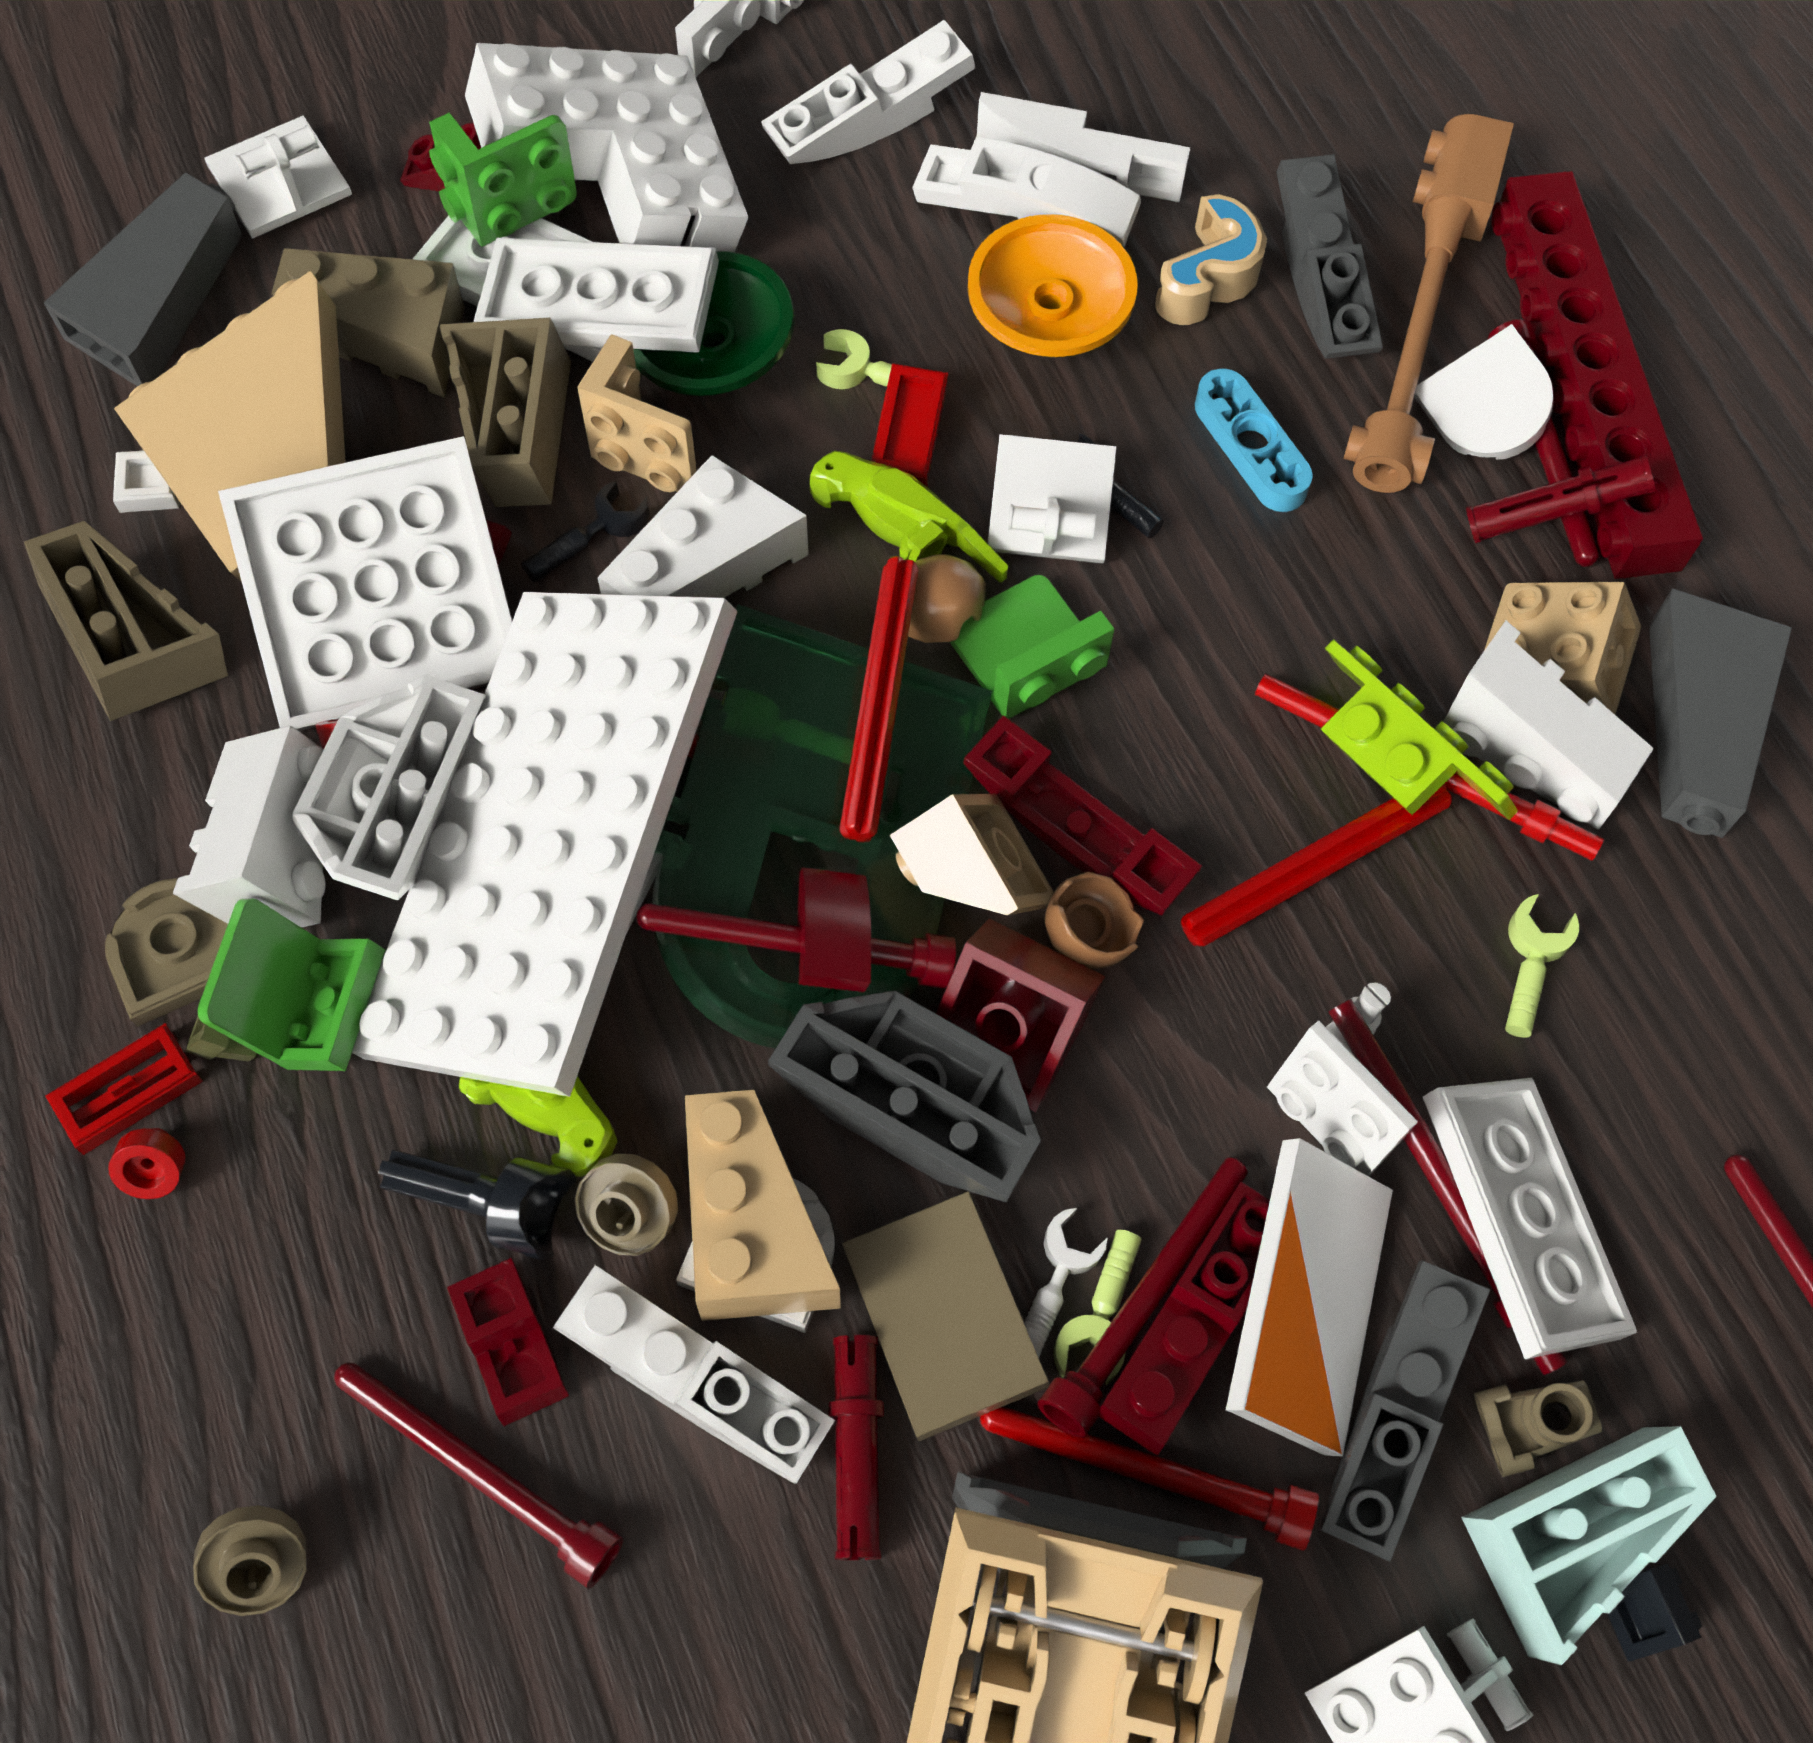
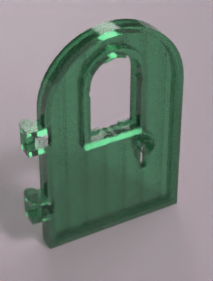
[653,604,992,1049]

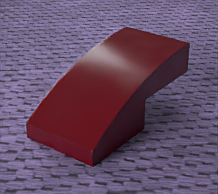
[797,867,871,992]
[447,1258,569,1427]

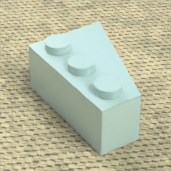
[1461,1426,1716,1665]

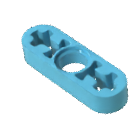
[1195,369,1313,512]

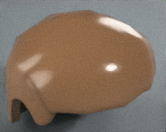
[908,554,986,643]
[1044,872,1144,970]

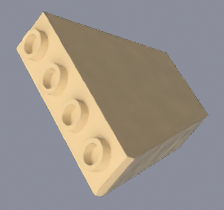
[114,271,345,582]

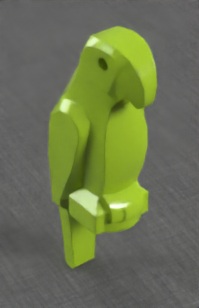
[810,450,1008,582]
[459,1076,617,1177]

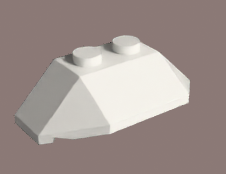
[292,674,486,900]

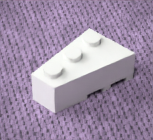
[598,456,809,598]
[1443,620,1654,830]
[173,725,325,928]

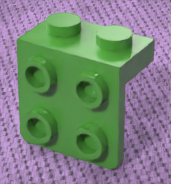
[429,112,577,247]
[950,575,1114,719]
[198,898,385,1071]

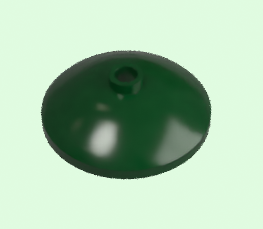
[633,251,794,396]

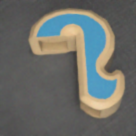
[1155,194,1267,325]

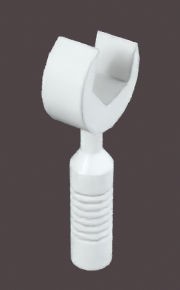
[1024,1208,1108,1358]

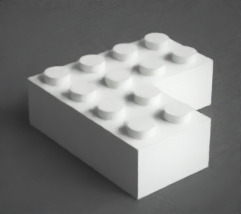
[465,43,748,253]

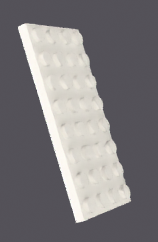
[352,592,737,1097]

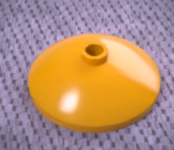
[968,214,1138,357]

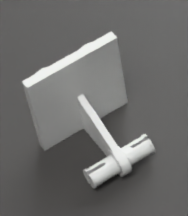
[204,116,352,239]
[988,434,1116,563]
[1267,983,1418,1176]
[1305,1618,1534,1743]

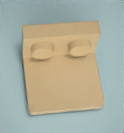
[577,334,697,492]
[1484,582,1641,714]

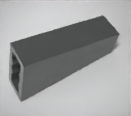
[43,172,243,386]
[1649,588,1792,838]

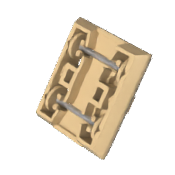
[907,1508,1263,1743]

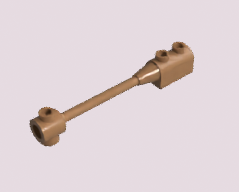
[1343,114,1514,493]

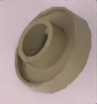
[575,1154,678,1256]
[193,1505,307,1616]

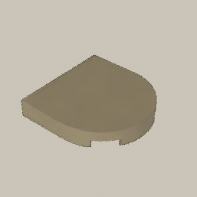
[105,878,228,1027]

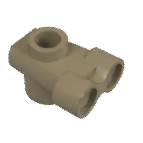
[1474,1380,1602,1477]

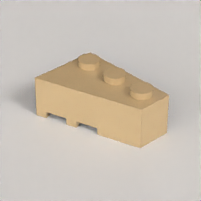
[685,1090,841,1321]

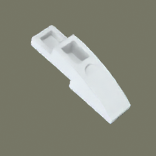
[675,0,804,77]
[761,20,975,164]
[977,92,1190,202]
[912,136,1141,247]
[553,1265,835,1484]

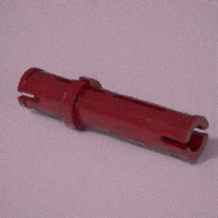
[1466,454,1656,544]
[828,1335,884,1561]

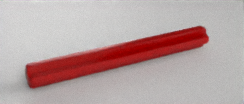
[839,556,919,842]
[1181,783,1452,946]

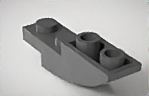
[1276,154,1383,359]
[1320,1261,1490,1562]

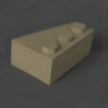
[271,248,465,398]
[439,317,571,507]
[24,521,228,721]

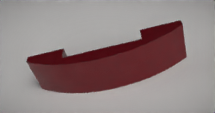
[963,715,1202,915]

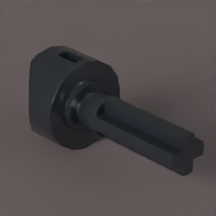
[379,1150,577,1261]

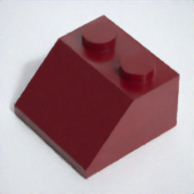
[936,918,1105,1112]

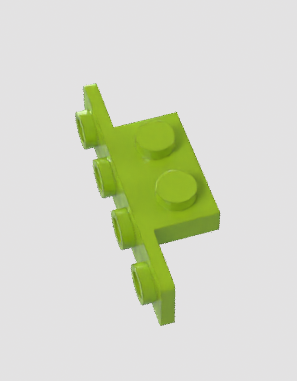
[1321,639,1518,820]

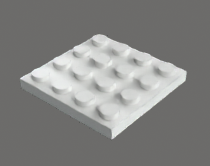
[218,436,512,731]

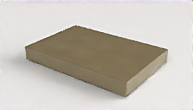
[842,1191,1049,1442]

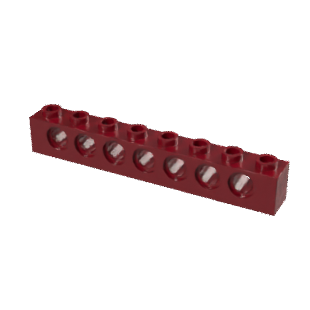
[1492,171,1703,579]

